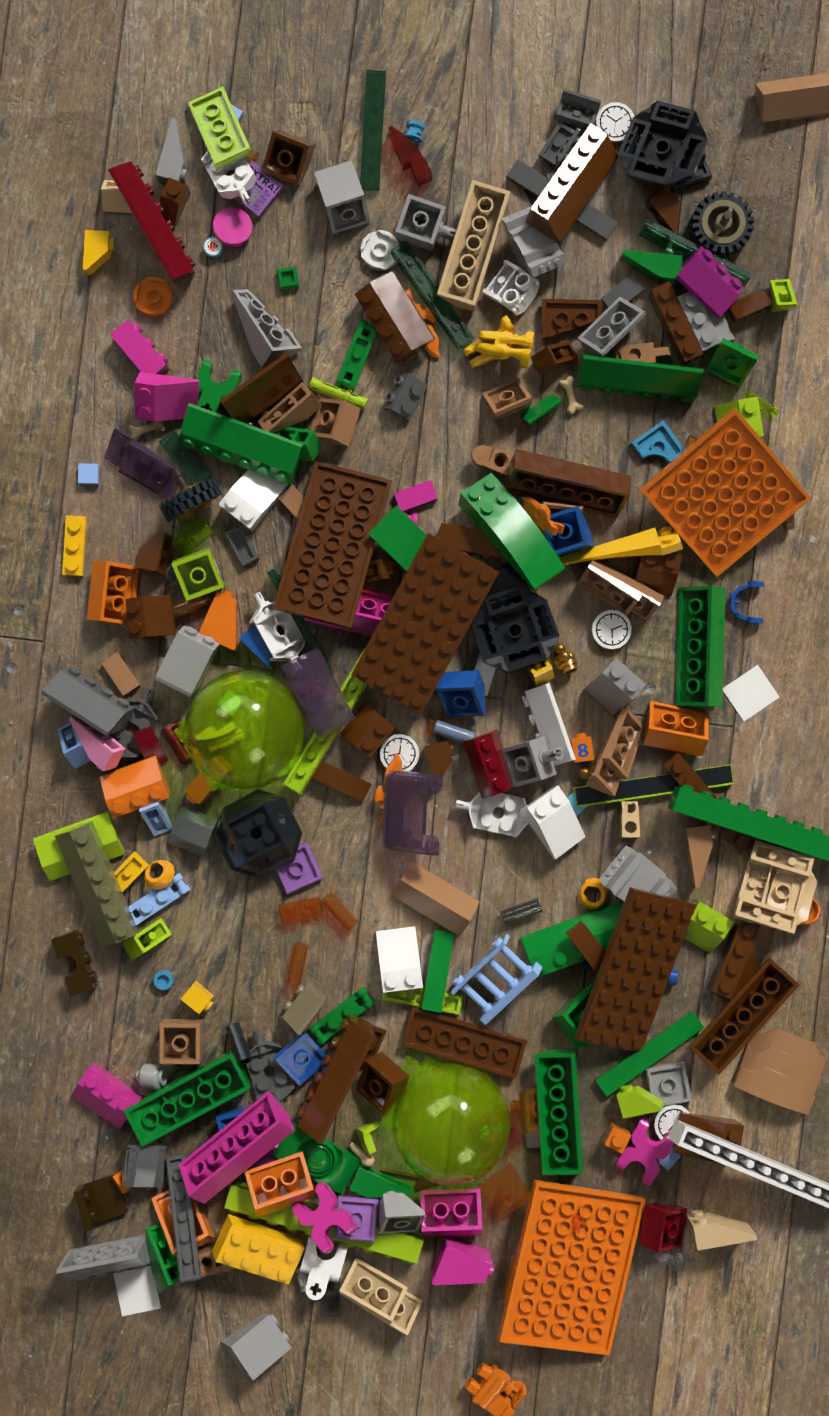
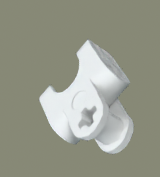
[299,1236,348,1300]

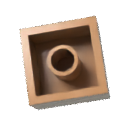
[159,1019,203,1064]

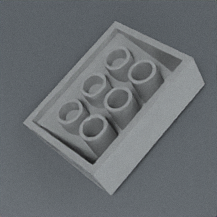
[56,1235,150,1281]

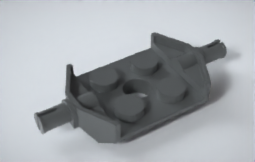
[110,688,159,757]
[246,1028,295,1111]

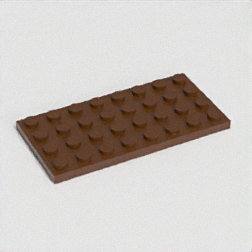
[273,461,392,630]
[351,533,499,714]
[574,887,697,1052]

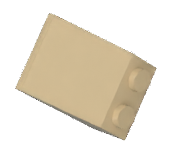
[687,1209,758,1251]

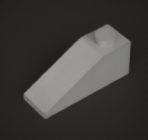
[155,118,188,183]

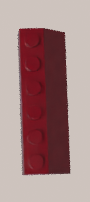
[108,161,196,284]

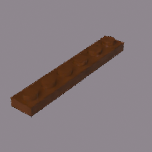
[662,752,755,855]

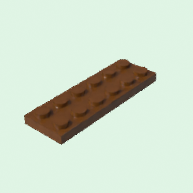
[401,1006,527,1079]

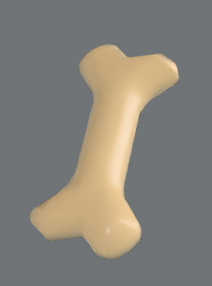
[558,376,583,415]
[129,421,166,441]

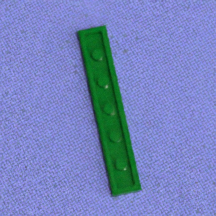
[595,1010,704,1097]

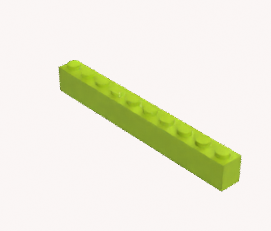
[224,1180,424,1264]

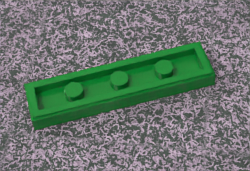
[422,930,455,1013]

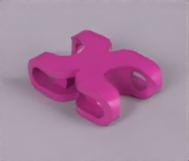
[616,1116,674,1186]
[292,1181,357,1254]

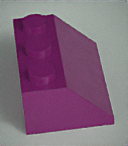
[675,246,744,319]

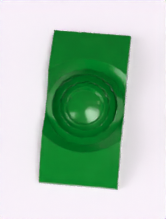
[273,1120,361,1194]

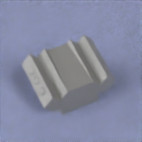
[501,206,567,277]
[599,846,677,902]

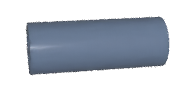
[433,720,475,744]

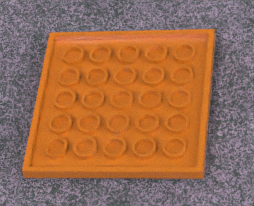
[640,408,812,577]

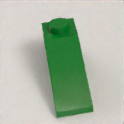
[620,250,683,286]
[260,427,321,462]
[349,1163,414,1198]
[145,1223,180,1293]

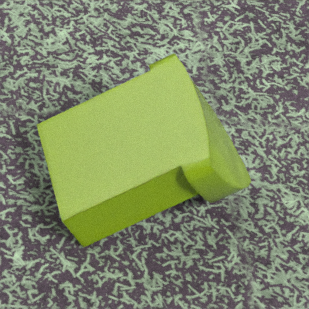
[355,1120,379,1155]

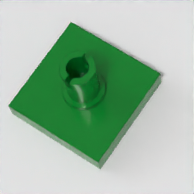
[705,338,759,388]

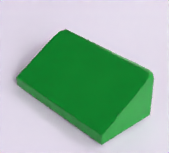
[520,394,561,428]

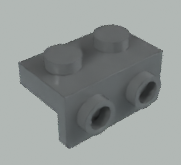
[554,89,601,130]
[538,122,581,170]
[383,373,427,420]

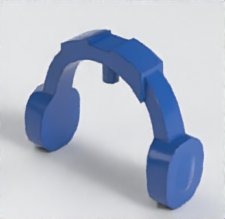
[730,581,764,624]

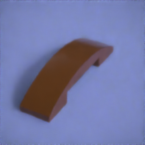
[292,750,372,802]
[566,921,606,975]

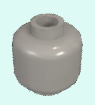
[136,1064,168,1090]

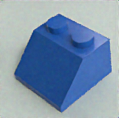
[544,506,594,558]
[436,670,485,717]

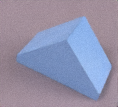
[139,801,172,837]

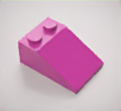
[135,372,199,421]

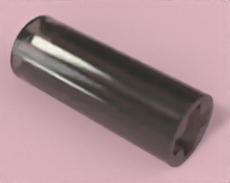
[500,898,543,925]

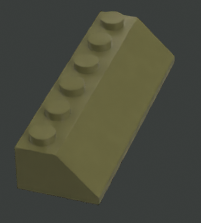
[55,821,139,946]

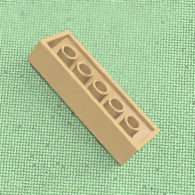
[437,180,511,312]

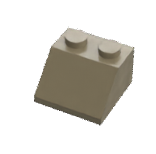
[282,982,326,1035]

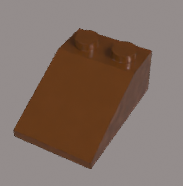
[673,1112,744,1164]

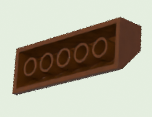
[525,124,618,243]
[504,449,631,518]
[689,958,799,1075]
[295,1013,376,1144]

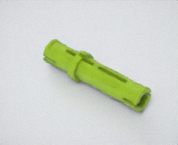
[309,377,368,411]

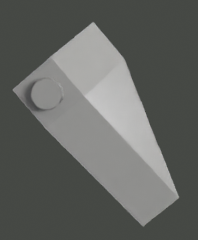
[231,289,302,367]

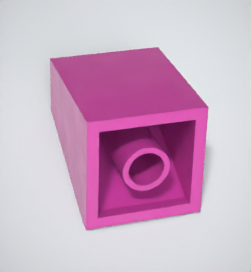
[431,1236,494,1285]

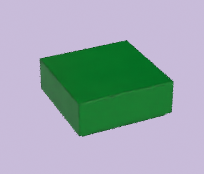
[277,266,300,290]

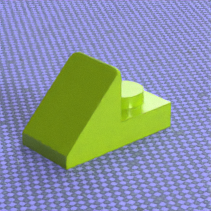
[769,279,797,312]

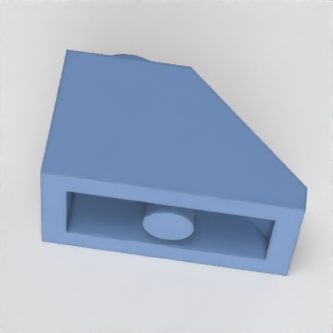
[57,722,91,769]

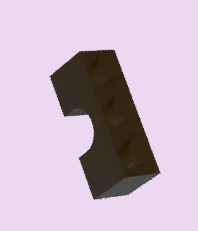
[51,929,98,996]

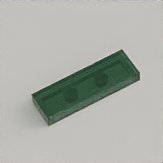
[159,430,212,485]

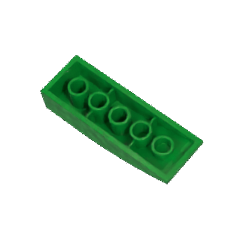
[458,473,565,591]
[368,505,427,573]
[124,1049,251,1147]

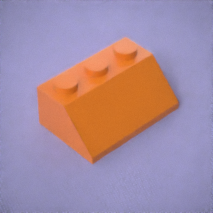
[87,561,139,625]
[643,701,708,756]
[99,755,171,819]
[244,1151,316,1217]

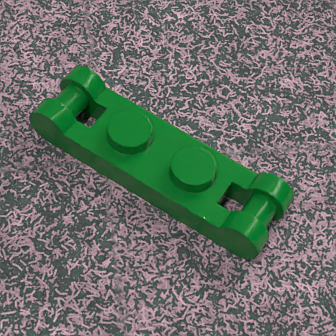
[335,319,378,392]
[308,986,376,1046]

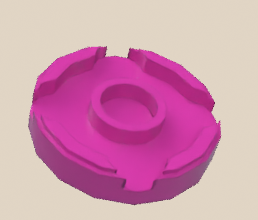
[213,207,253,247]

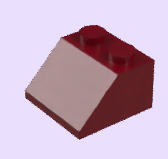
[639,1203,688,1253]

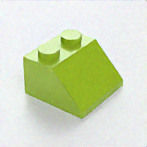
[714,397,764,438]
[685,899,734,953]

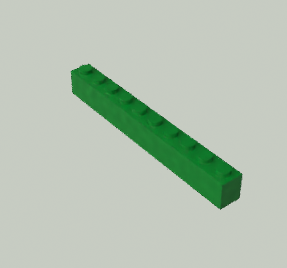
[668,784,829,861]

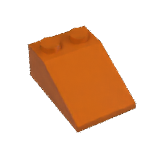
[151,1189,215,1256]

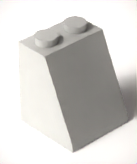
[314,160,370,234]
[154,625,220,697]
[584,658,646,715]
[221,1313,291,1381]

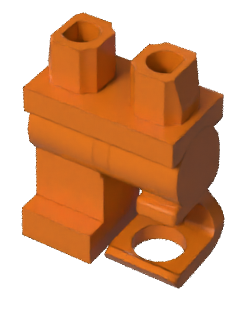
[465,1362,527,1416]

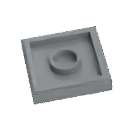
[645,1061,692,1107]

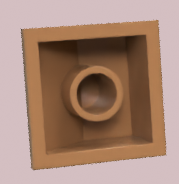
[308,398,360,447]

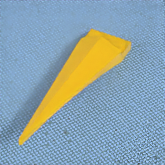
[559,526,683,565]

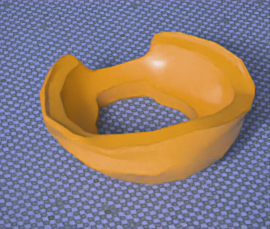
[144,860,175,890]
[577,878,609,910]

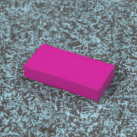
[394,480,438,512]

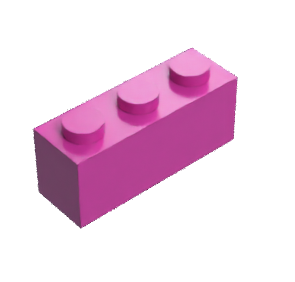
[110,320,169,375]

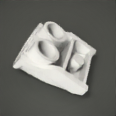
[482,260,540,316]

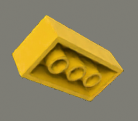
[212,1214,305,1285]

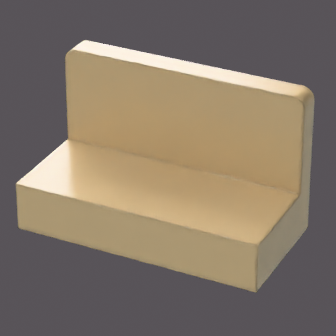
[101,180,132,213]

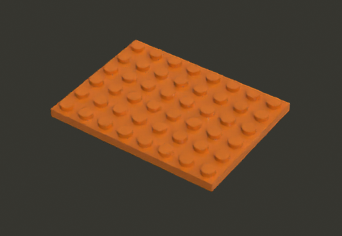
[497,1180,646,1355]

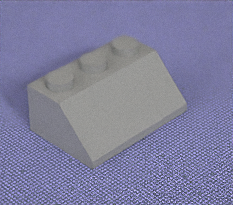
[677,292,735,355]
[578,297,646,357]

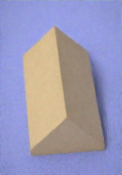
[338,1258,423,1337]

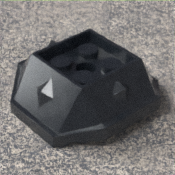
[618,101,708,188]
[471,585,560,673]
[213,789,303,878]

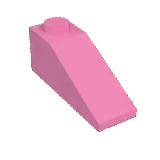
[69,716,125,771]

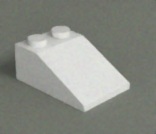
[219,470,289,532]
[520,785,586,860]
[376,926,423,993]

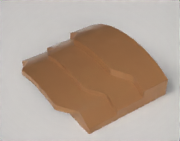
[731,1028,828,1115]

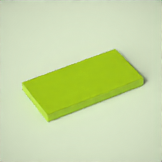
[188,87,252,170]

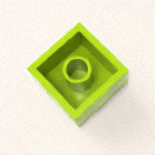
[172,547,225,601]

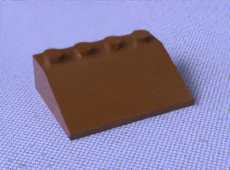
[220,353,304,426]

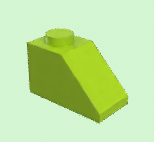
[122,918,172,960]
[616,1085,664,1119]

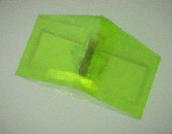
[172,517,214,557]

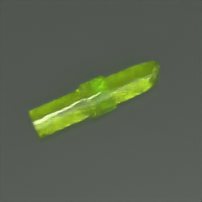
[745,391,780,417]

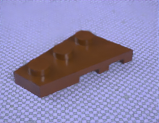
[541,299,602,340]

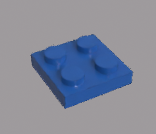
[274,1030,326,1086]

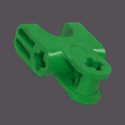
[196,359,242,414]

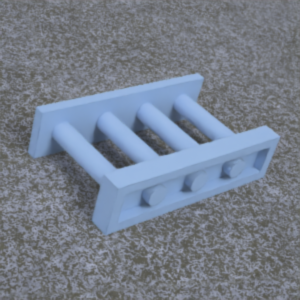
[451,934,542,1025]

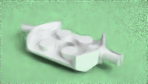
[201,151,256,205]
[249,592,305,672]
[455,791,529,837]

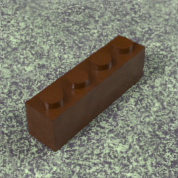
[648,281,703,367]
[438,523,510,564]

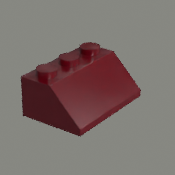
[463,729,513,798]

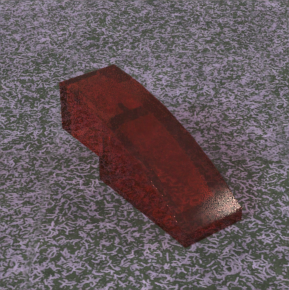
[388,126,433,186]

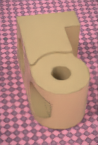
[620,801,640,838]

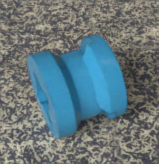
[403,120,426,144]

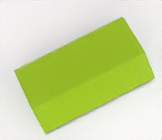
[33,811,125,881]

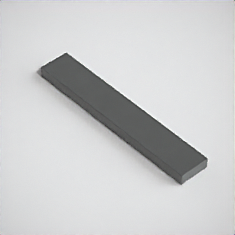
[506,159,617,241]
[166,1154,202,1283]

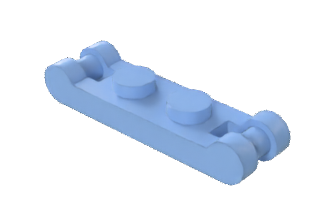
[129,873,190,925]

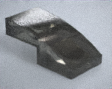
[320,1278,340,1317]

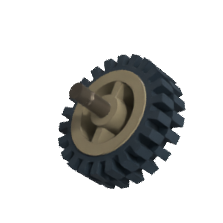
[690,191,754,258]

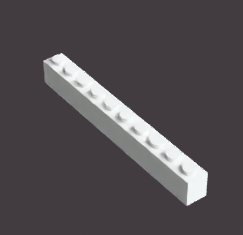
[668,1119,829,1208]

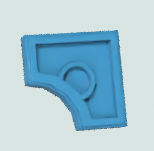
[631,420,684,464]

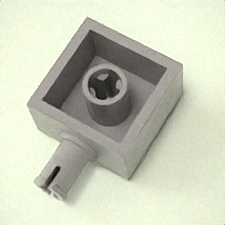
[395,194,457,252]
[501,736,563,787]

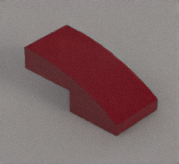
[133,725,168,764]

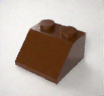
[261,130,316,185]
[634,553,682,596]
[125,595,176,639]
[341,703,396,758]
[356,1052,410,1114]

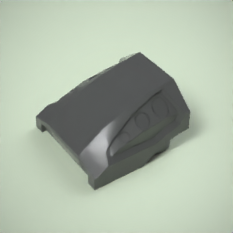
[168,805,218,857]
[122,1145,167,1187]

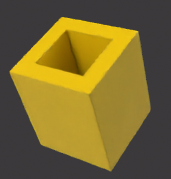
[181,981,214,1014]

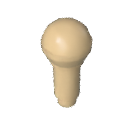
[349,1142,375,1168]

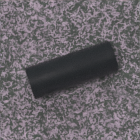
[226,1022,252,1066]

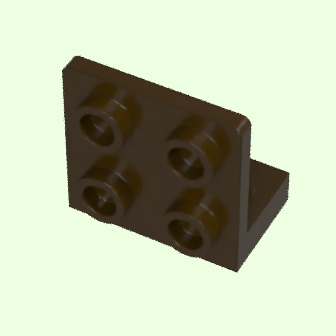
[73,1174,128,1231]

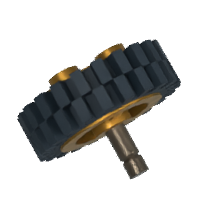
[158,469,222,522]

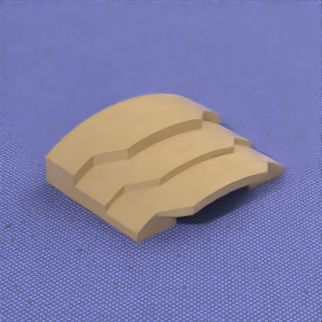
[733,840,817,935]

